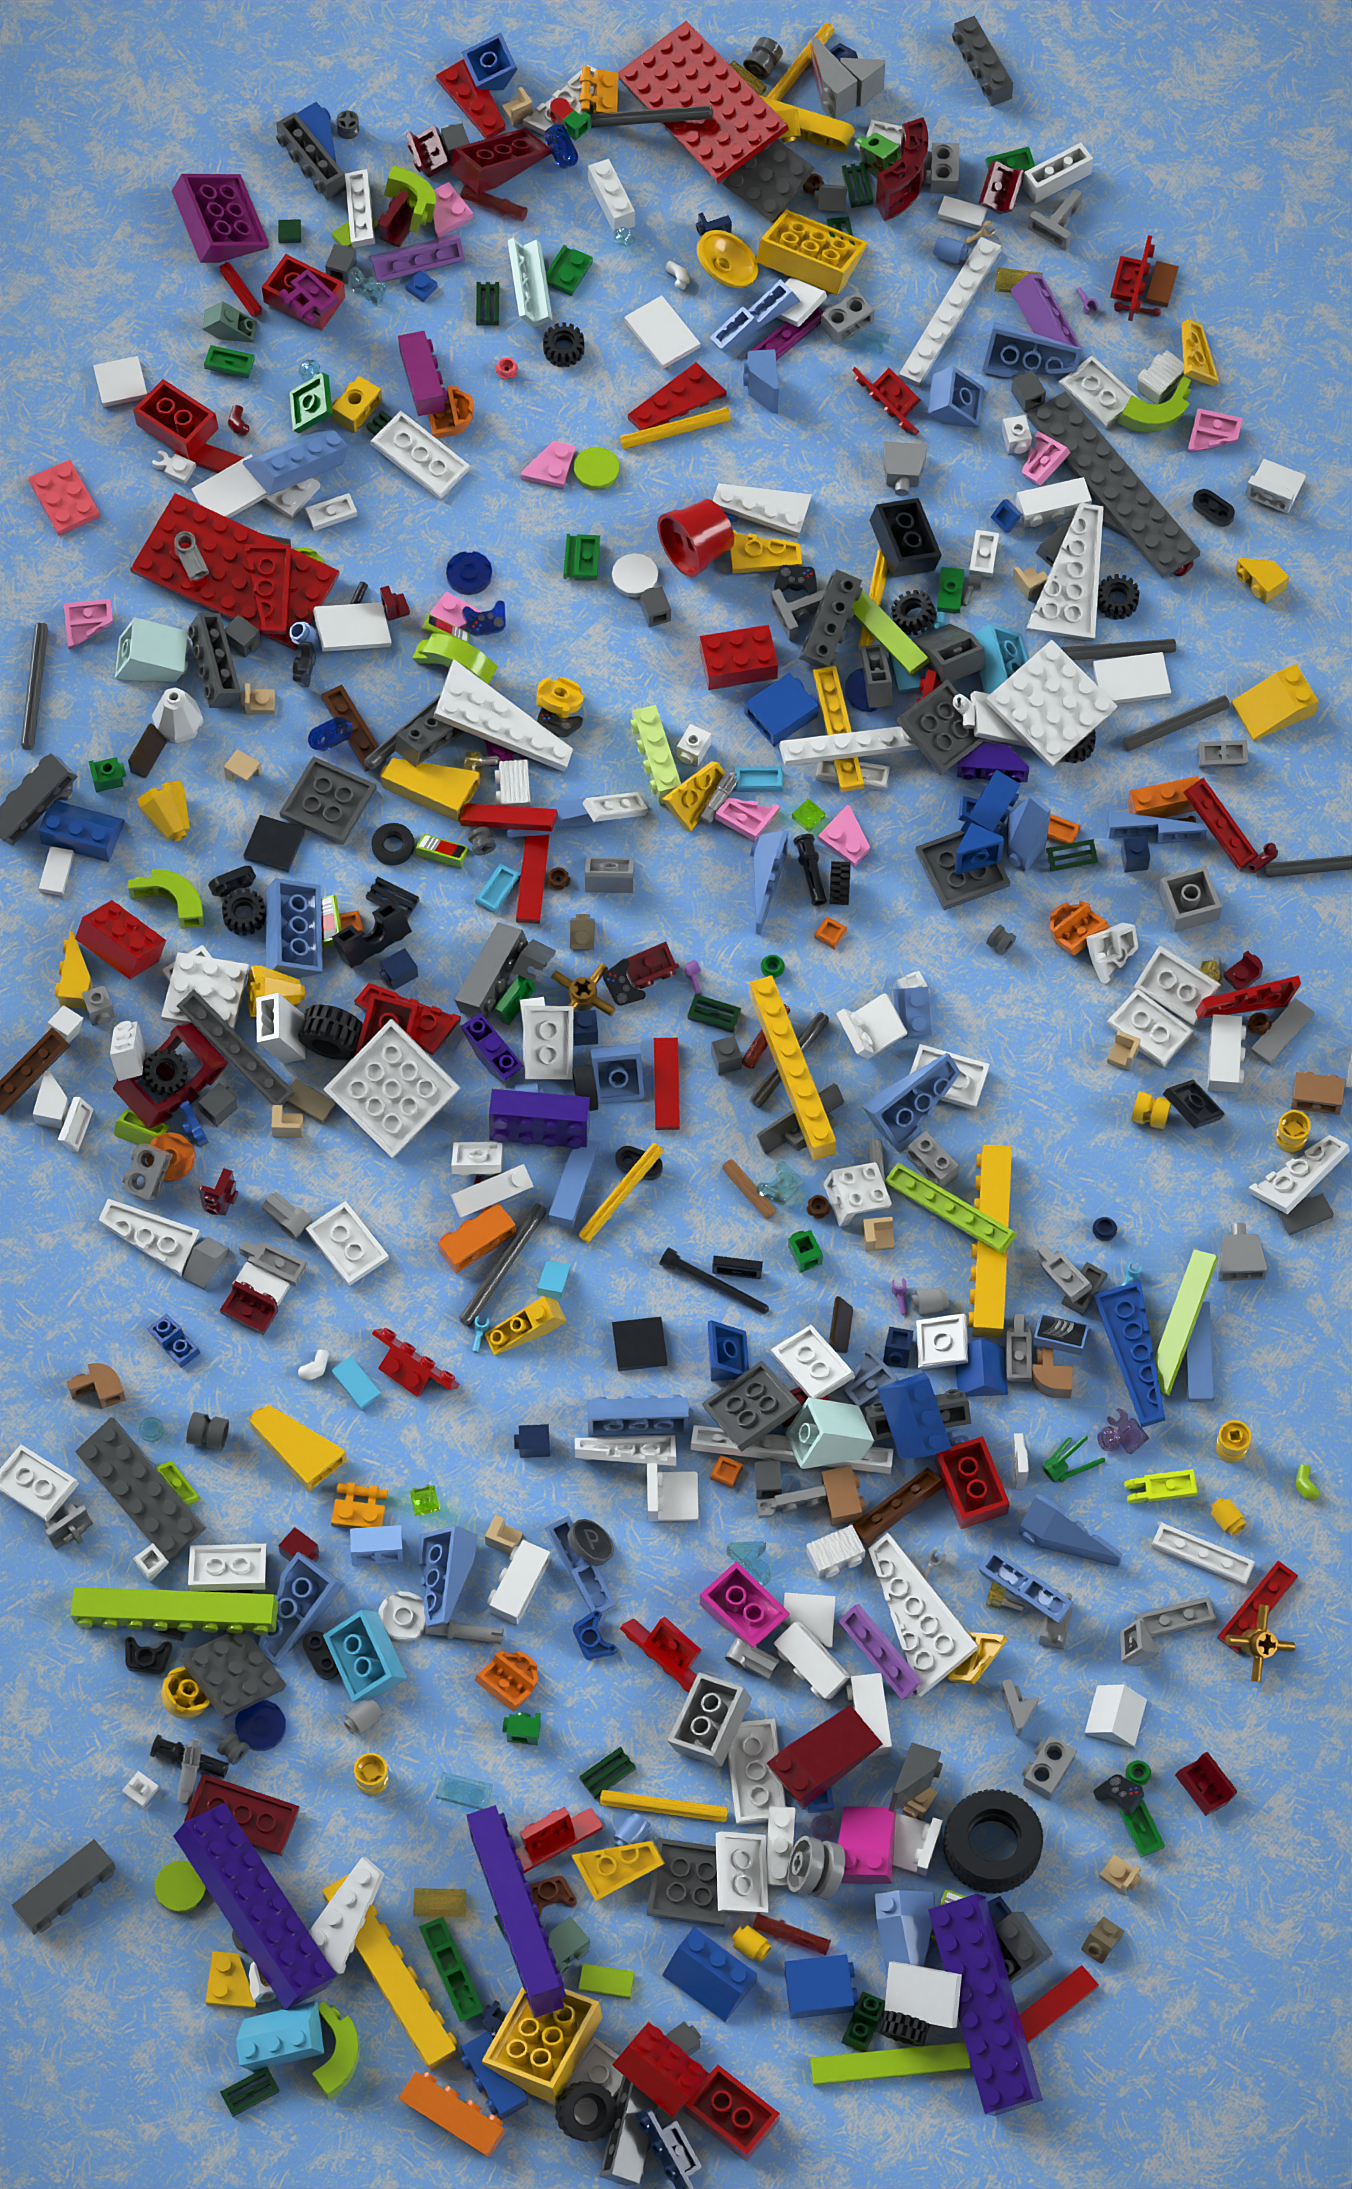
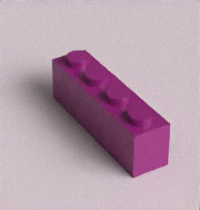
[398,331,448,416]

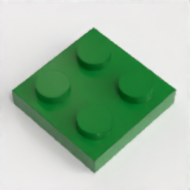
[289,372,333,434]

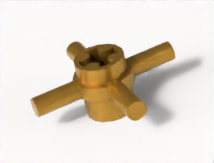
[551,963,616,1016]
[1225,1605,1295,1682]

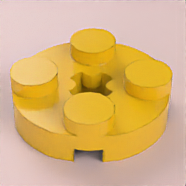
[536,677,584,718]

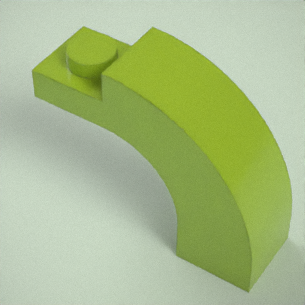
[384,165,436,233]
[1117,376,1191,433]
[412,633,498,684]
[128,869,205,929]
[312,2001,360,2100]

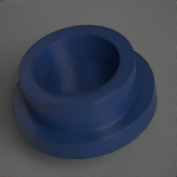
[1092,1217,1117,1241]

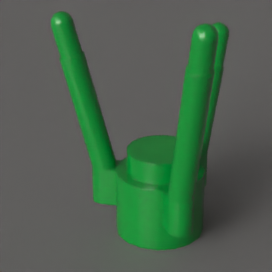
[1042,1436,1106,1483]

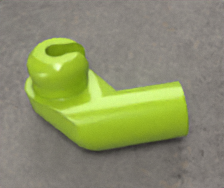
[1295,1464,1320,1501]

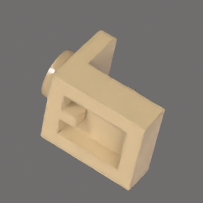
[241,683,275,715]
[900,1787,938,1820]
[1099,1854,1142,1895]

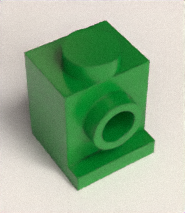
[89,757,126,793]
[788,1230,823,1273]
[502,1712,541,1746]

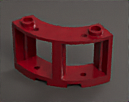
[876,117,929,221]
[113,1023,228,1129]

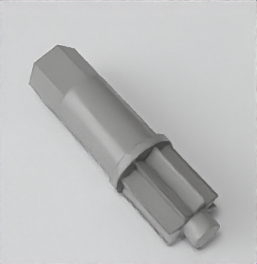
[699,771,738,824]
[177,1740,202,1803]

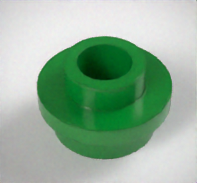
[761,955,785,978]
[1125,1760,1151,1786]

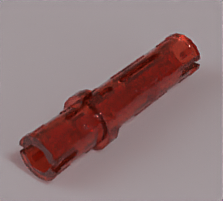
[461,185,528,222]
[742,1004,791,1069]
[752,1913,831,1956]

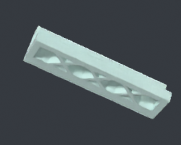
[508,238,553,328]

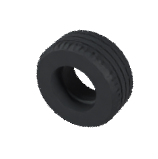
[943,1789,1043,1894]

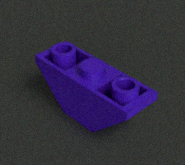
[957,743,1029,783]
[461,1013,524,1081]

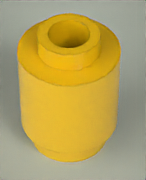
[1210,1498,1247,1536]
[732,1925,772,1963]

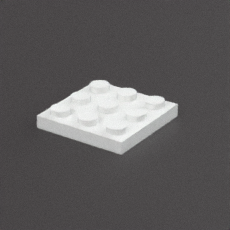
[161,952,249,1030]

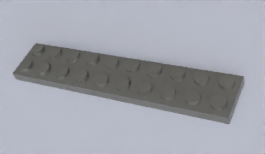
[1028,392,1201,578]

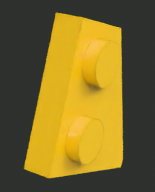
[948,1632,1007,1684]
[205,1951,257,2010]

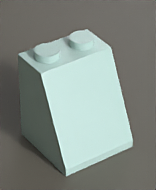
[115,617,190,682]
[785,1397,874,1469]

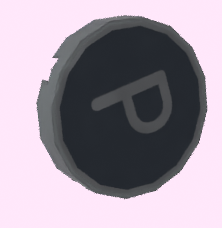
[567,1519,614,1566]

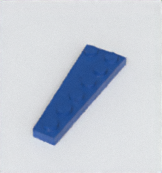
[1093,1280,1165,1428]

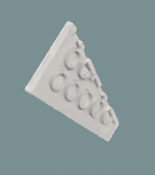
[1025,503,1104,641]
[868,1533,979,1697]

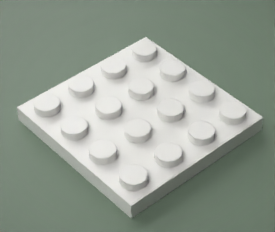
[985,640,1118,768]
[324,1019,461,1158]

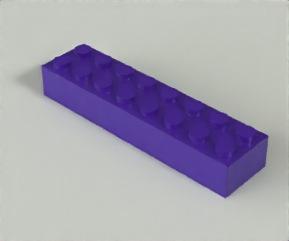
[173,1803,337,2010]
[466,1805,566,2018]
[928,1894,1043,2116]

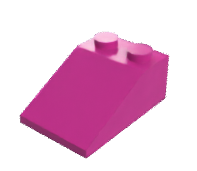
[700,1561,790,1648]
[838,1806,896,1884]

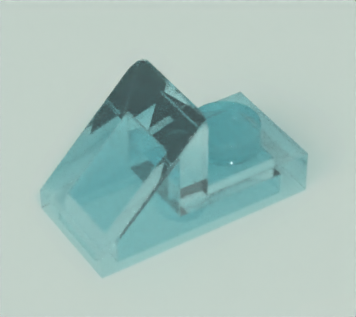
[727,1541,771,1587]

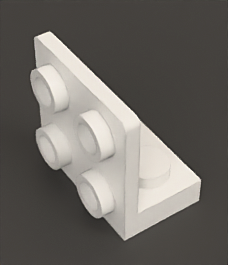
[1245,459,1306,514]
[836,993,907,1059]
[824,1162,892,1227]
[647,1463,698,1522]
[893,1813,943,1877]

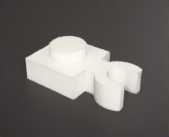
[152,451,196,485]

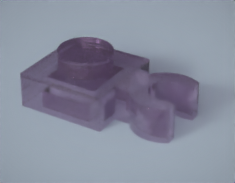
[1107,1408,1149,1454]

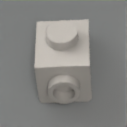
[82,986,115,1025]

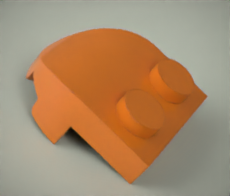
[428,386,474,438]
[1049,901,1109,956]
[474,1650,539,1712]

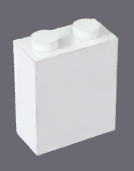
[256,993,305,1064]

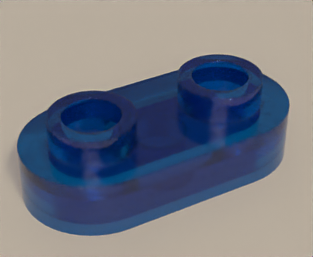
[544,124,578,169]
[308,717,353,752]

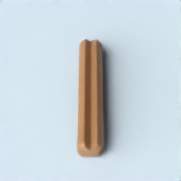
[723,1159,776,1219]

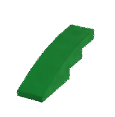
[419,1917,484,2022]

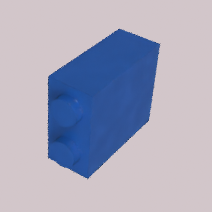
[744,672,819,747]
[784,1954,858,2019]

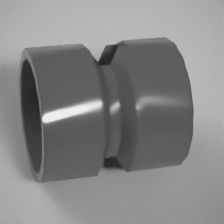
[743,37,783,80]
[186,1412,229,1451]

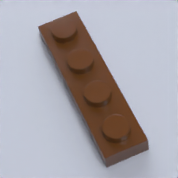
[321,685,386,772]
[0,1028,71,1115]
[852,1467,945,1545]

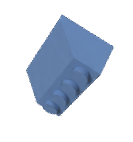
[243,430,348,495]
[265,878,323,979]
[587,1395,689,1437]

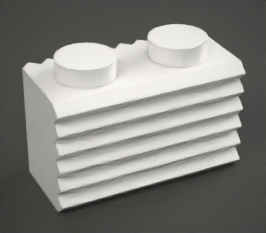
[1137,350,1186,404]
[495,759,531,807]
[806,1525,865,1578]

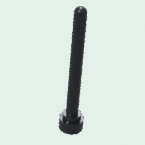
[659,1247,769,1314]

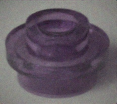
[1097,1426,1120,1452]
[811,1815,837,1841]

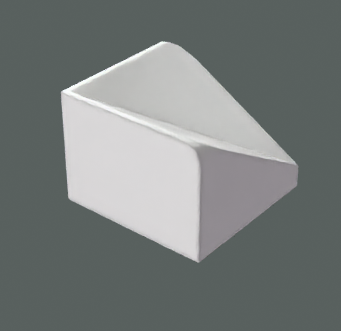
[133,1543,169,1582]

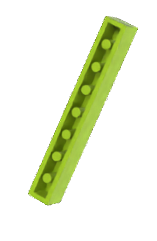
[70,1587,279,1635]

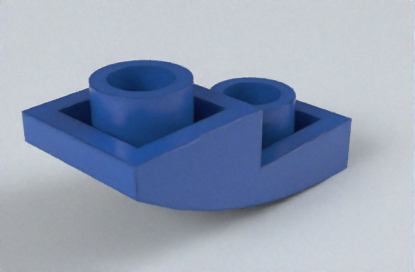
[147,1313,200,1368]

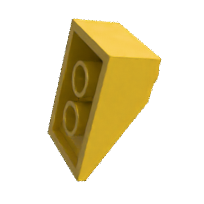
[1231,664,1319,741]

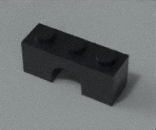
[332,901,412,968]

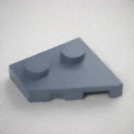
[844,1346,899,1410]

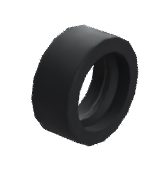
[572,1064,599,1111]

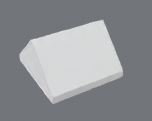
[1085,1684,1147,1748]

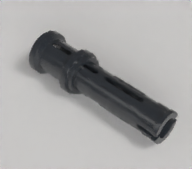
[793,834,827,906]
[150,1734,230,1778]

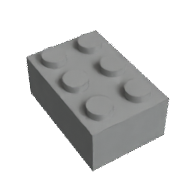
[668,1672,752,1767]

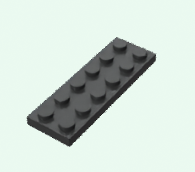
[75,1417,207,1562]

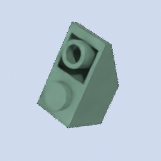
[202,301,257,342]
[548,1916,590,1975]

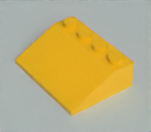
[755,209,868,295]
[482,1987,603,2104]

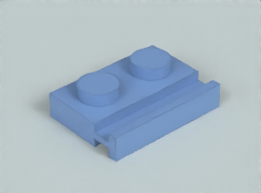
[893,987,932,1037]

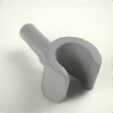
[923,1550,946,1580]

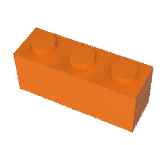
[1127,776,1199,818]
[438,1203,516,1274]

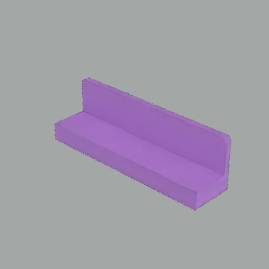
[369,234,465,282]
[1011,274,1082,349]
[839,1604,922,1700]

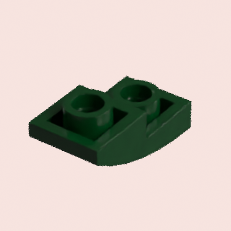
[841,1992,885,2052]

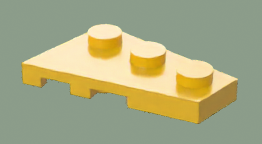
[1181,319,1219,386]
[730,530,802,574]
[662,761,725,831]
[571,1840,665,1901]

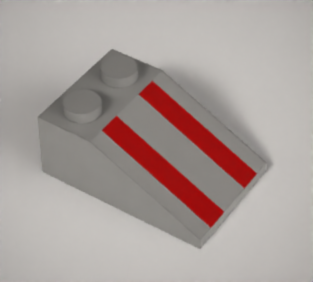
[811,36,858,119]

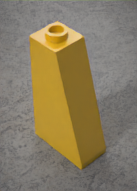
[380,758,480,821]
[249,1405,347,1492]

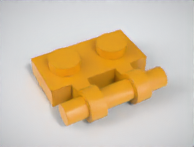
[579,66,618,114]
[331,1482,388,1529]

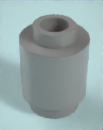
[911,1287,949,1315]
[344,1698,383,1735]

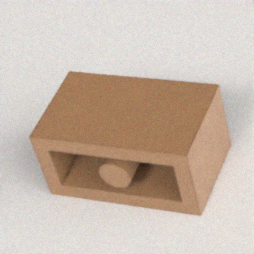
[1291,1071,1345,1115]
[821,1465,866,1526]

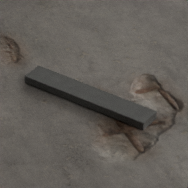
[177,989,295,1106]

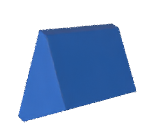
[461,33,518,90]
[954,823,1004,875]
[708,1320,749,1381]
[956,1339,1008,1397]

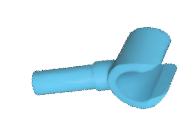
[919,612,946,631]
[1122,1261,1142,1286]
[472,1316,489,1353]

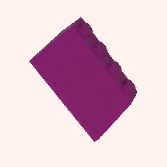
[171,174,270,263]

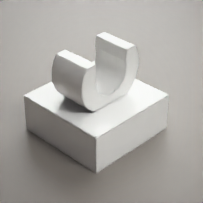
[897,971,930,994]
[122,1771,159,1808]

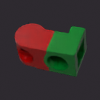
[550,98,591,141]

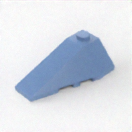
[982,322,1082,377]
[1006,795,1051,871]
[750,830,788,935]
[862,1053,961,1151]
[1019,1493,1123,1566]
[418,1525,477,1627]
[258,1552,345,1665]
[875,1890,936,1978]

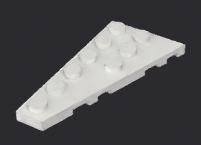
[433,660,573,772]

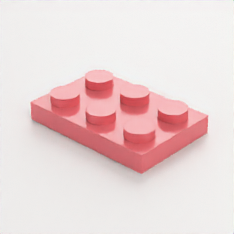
[28,460,100,536]

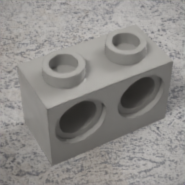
[926,142,959,194]
[821,291,875,345]
[907,1131,959,1189]
[122,1143,173,1201]
[1022,1735,1077,1801]

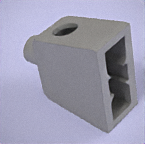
[882,441,927,496]
[1218,1223,1267,1281]

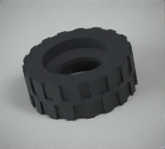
[555,2081,617,2142]

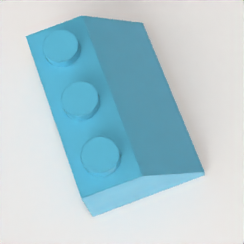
[973,624,1028,694]
[323,1609,408,1702]
[236,2001,324,2071]

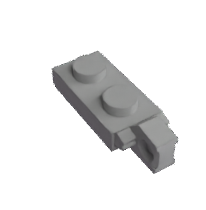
[239,1240,308,1287]
[1037,1244,1093,1303]
[1006,1314,1032,1383]
[756,1486,826,1518]

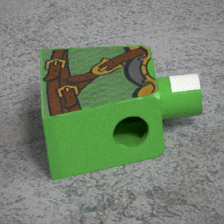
[854,133,901,179]

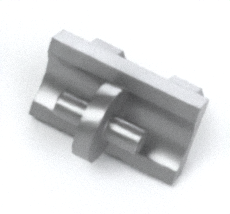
[44,1503,93,1550]

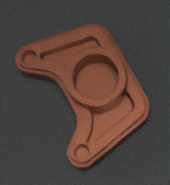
[529,1876,577,1916]

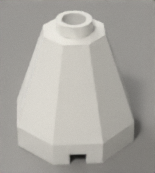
[152,687,203,744]

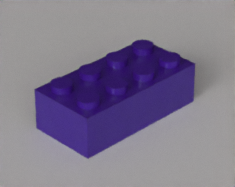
[489,1089,590,1149]

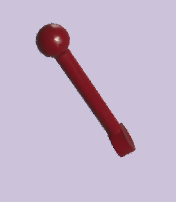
[1114,302,1161,317]

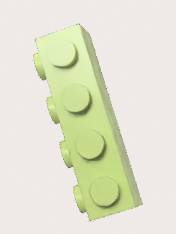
[630,705,681,805]

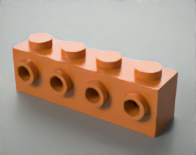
[398,2071,507,2158]

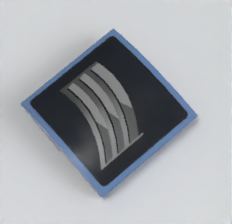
[1033,1314,1089,1356]

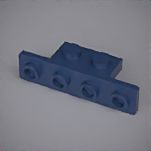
[636,2109,702,2189]

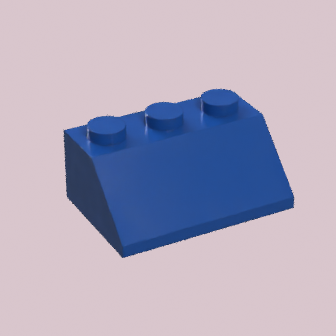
[38,801,125,862]
[877,1372,951,1459]
[662,1927,757,2022]

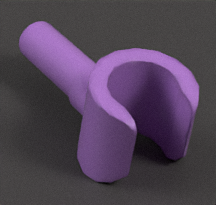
[1076,287,1098,315]
[685,960,702,995]
[892,1278,907,1315]

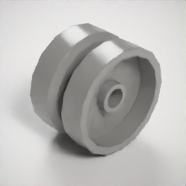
[787,1836,845,1900]

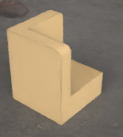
[502,87,533,127]
[1013,566,1048,600]
[224,749,262,782]
[1107,1031,1141,1071]
[271,1105,303,1138]
[862,1217,895,1252]
[485,1514,523,1555]

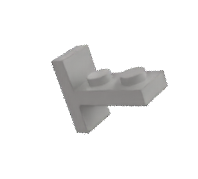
[1028,188,1083,251]
[771,589,825,641]

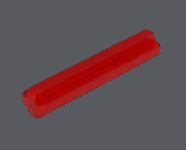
[219,262,262,318]

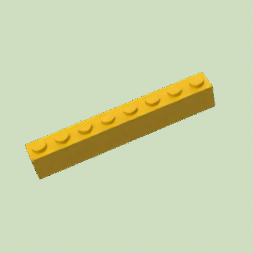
[749,975,836,1161]
[968,1144,1012,1338]
[322,1874,458,2072]

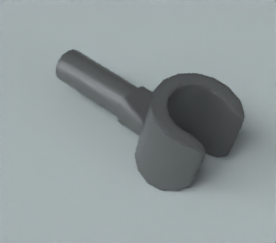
[962,575,982,606]

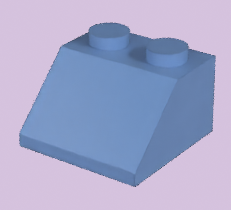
[743,349,779,413]
[928,366,984,428]
[590,1043,645,1104]

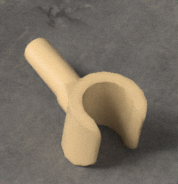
[965,221,996,245]

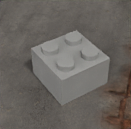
[1158,866,1222,932]

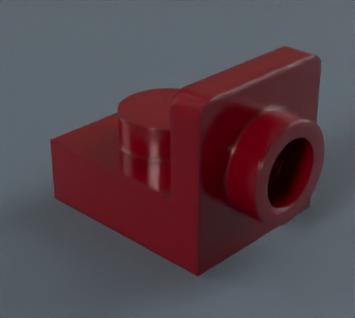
[380,585,410,621]
[1223,951,1263,991]

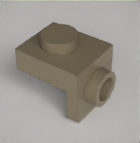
[570,914,595,949]
[1081,1916,1125,1964]

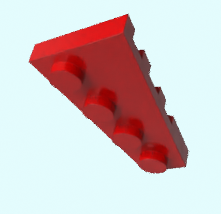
[436,59,505,139]
[628,362,727,431]
[244,543,292,635]
[1195,975,1301,1019]
[354,983,461,1056]

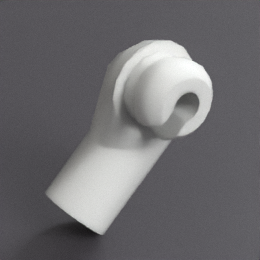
[665,261,690,290]
[953,694,975,729]
[298,1349,329,1380]

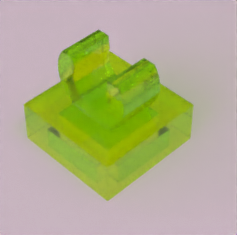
[792,799,825,832]
[410,1485,440,1517]

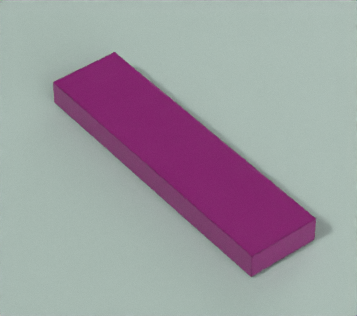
[746,307,824,361]

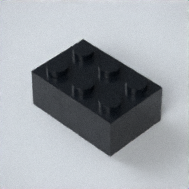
[869,498,942,578]

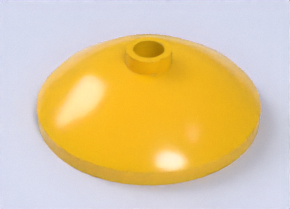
[697,230,758,288]

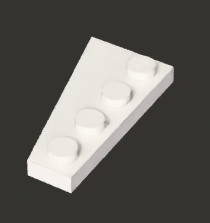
[523,65,597,144]
[712,483,812,537]
[1248,1135,1350,1214]
[99,1199,200,1276]
[575,1435,676,1466]
[308,1857,384,1973]

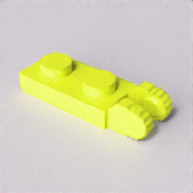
[1124,1469,1198,1504]

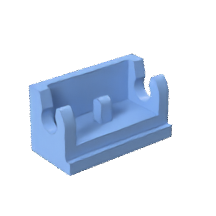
[350,1525,403,1566]

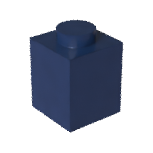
[1121,836,1150,873]
[379,948,418,990]
[573,1010,598,1046]
[514,1424,550,1458]

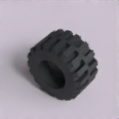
[298,1004,363,1060]

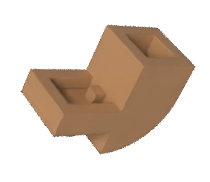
[1032,1347,1073,1399]
[67,1363,126,1409]

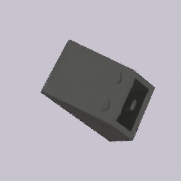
[911,624,985,683]
[994,1912,1053,1985]

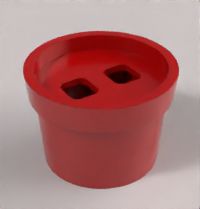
[657,499,734,577]

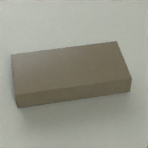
[286,1079,337,1124]

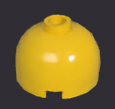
[161,1666,211,1719]

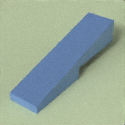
[710,279,800,352]
[506,794,603,837]
[1107,810,1207,844]
[549,1140,600,1228]
[1186,1302,1214,1402]
[545,1516,616,1613]
[978,1548,1074,1624]

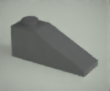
[860,644,893,708]
[888,1743,943,1812]

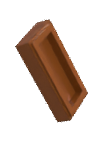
[1145,261,1179,307]

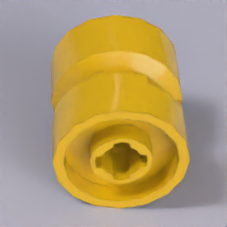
[1131,1091,1171,1130]
[1275,1110,1311,1153]
[1216,1420,1251,1463]
[354,1753,389,1795]

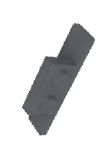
[757,1083,844,1154]

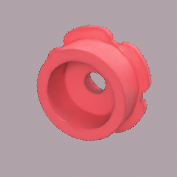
[495,357,518,379]

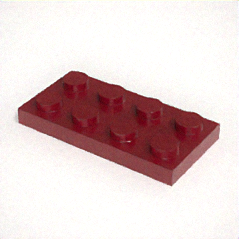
[184,1774,300,1856]

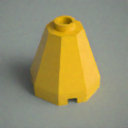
[137,780,190,842]
[247,966,305,1018]

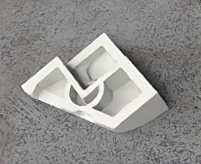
[1086,923,1139,983]
[783,1593,836,1649]

